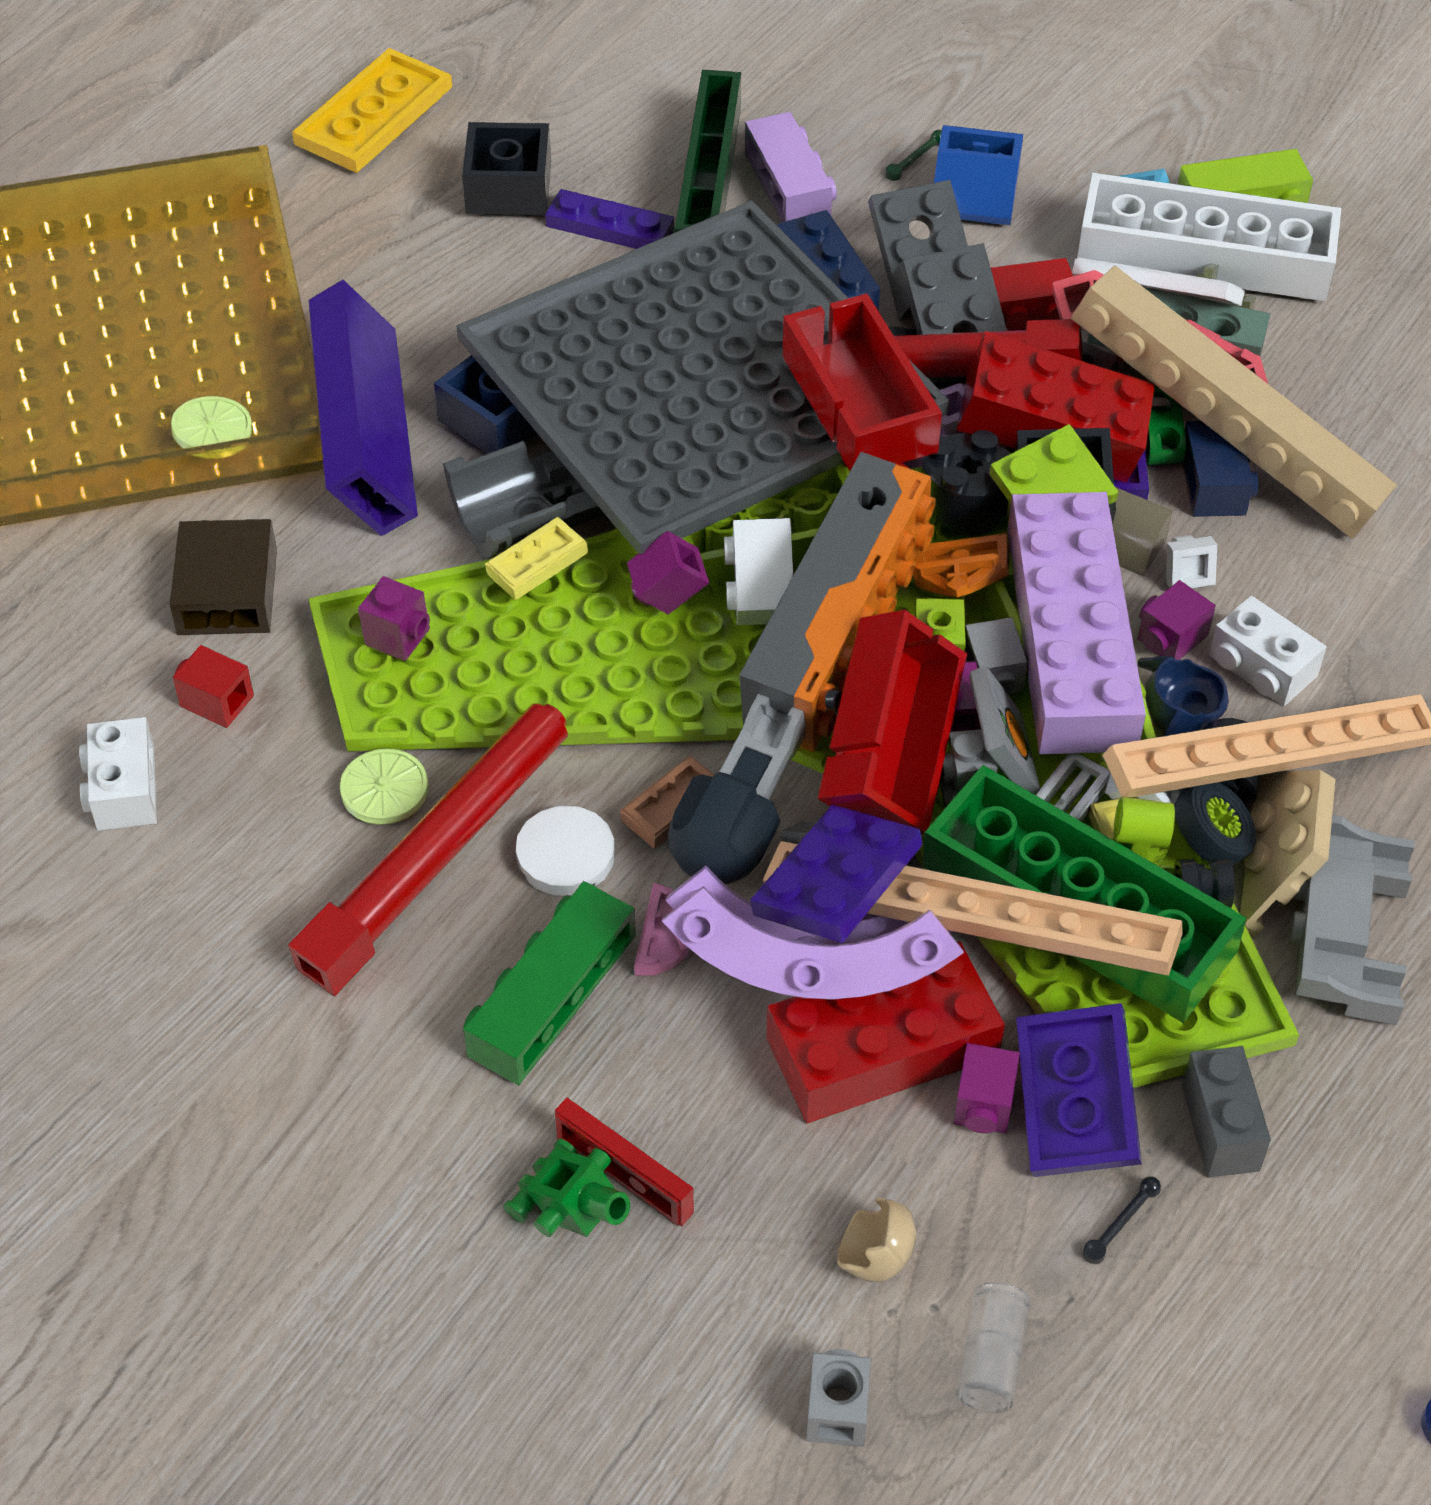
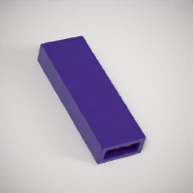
[308,279,418,536]

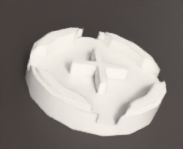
[515,806,615,896]

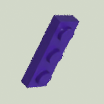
[545,189,675,249]

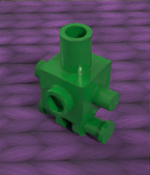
[503,1138,630,1237]

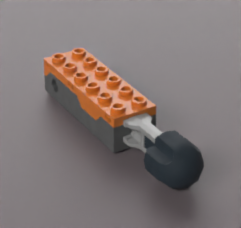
[668,452,936,885]

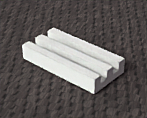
[1036,753,1110,822]

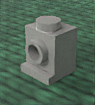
[939,729,997,808]

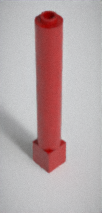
[894,319,1083,378]
[288,703,568,997]

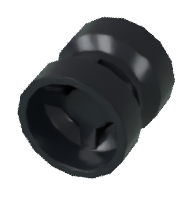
[1173,859,1235,908]

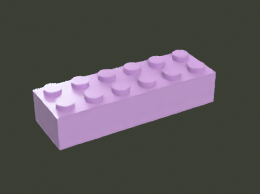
[1007,492,1146,754]

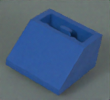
[934,125,1024,225]

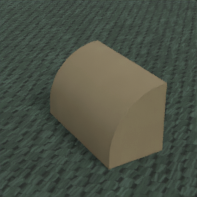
[1112,488,1173,576]

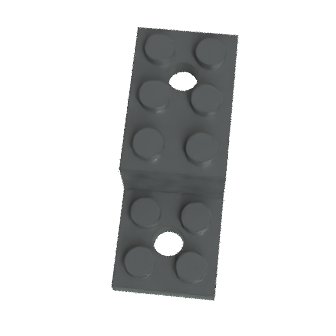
[868,180,1007,386]

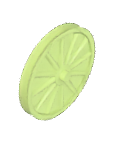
[171,396,252,456]
[340,748,429,825]

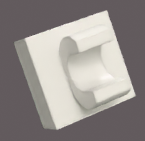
[1166,535,1218,588]

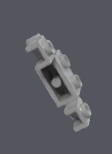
[1289,815,1415,1025]

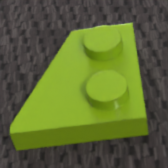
[989,424,1119,504]

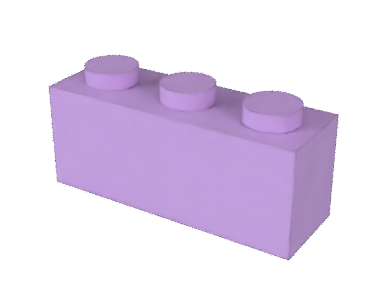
[745,112,836,222]

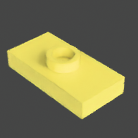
[485,517,588,600]

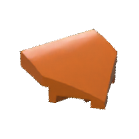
[913,533,1010,597]

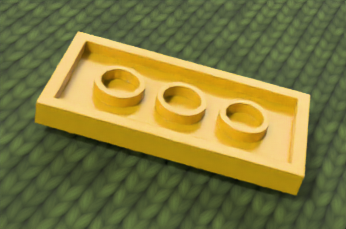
[292,48,453,173]

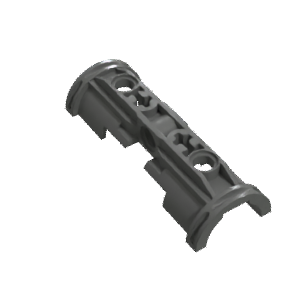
[443,441,606,558]

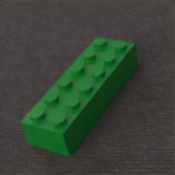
[923,765,1247,1023]

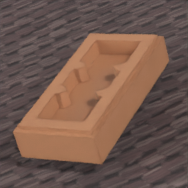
[620,755,714,849]

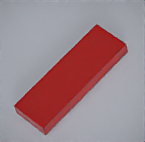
[554,1097,694,1227]

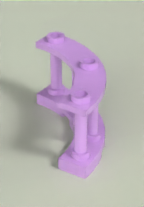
[662,865,964,999]

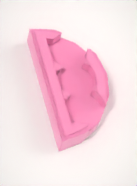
[634,883,690,976]

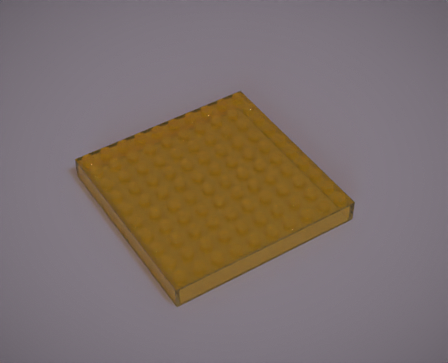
[0,144,324,526]

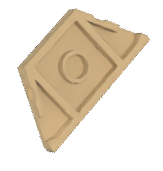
[1240,770,1336,936]

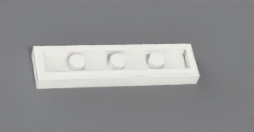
[1072,257,1245,306]

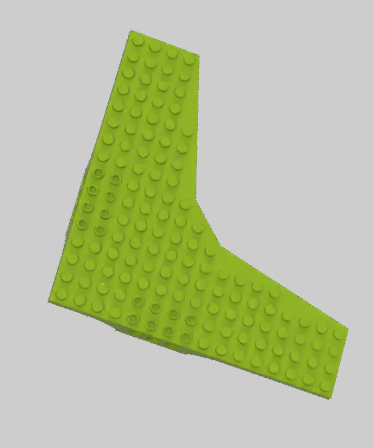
[308,448,1299,1088]

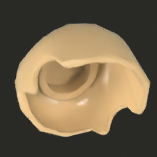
[837,1197,917,1282]

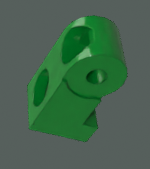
[1145,385,1186,465]

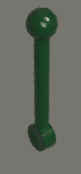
[886,129,942,181]

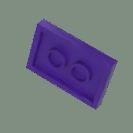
[750,805,922,943]
[1016,1003,1142,1177]

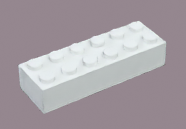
[1077,173,1341,301]

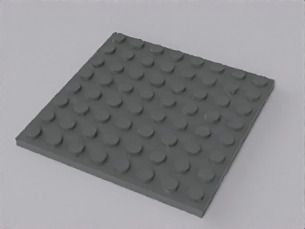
[456,200,950,555]

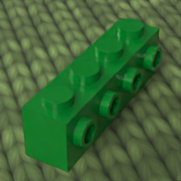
[463,881,636,1086]

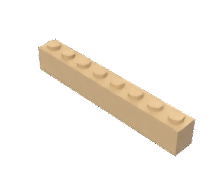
[1071,265,1397,539]

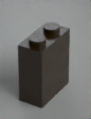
[170,519,277,635]

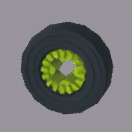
[1175,782,1257,865]

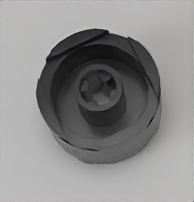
[921,430,1010,536]

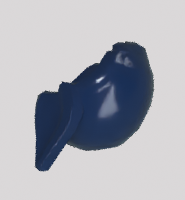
[1137,656,1229,736]

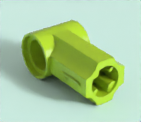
[1113,796,1175,863]

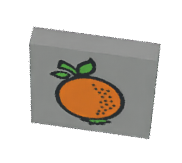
[969,665,1040,795]

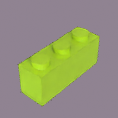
[1177,148,1313,203]

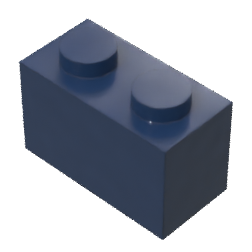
[1183,421,1258,517]

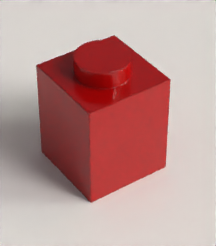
[172,644,254,728]

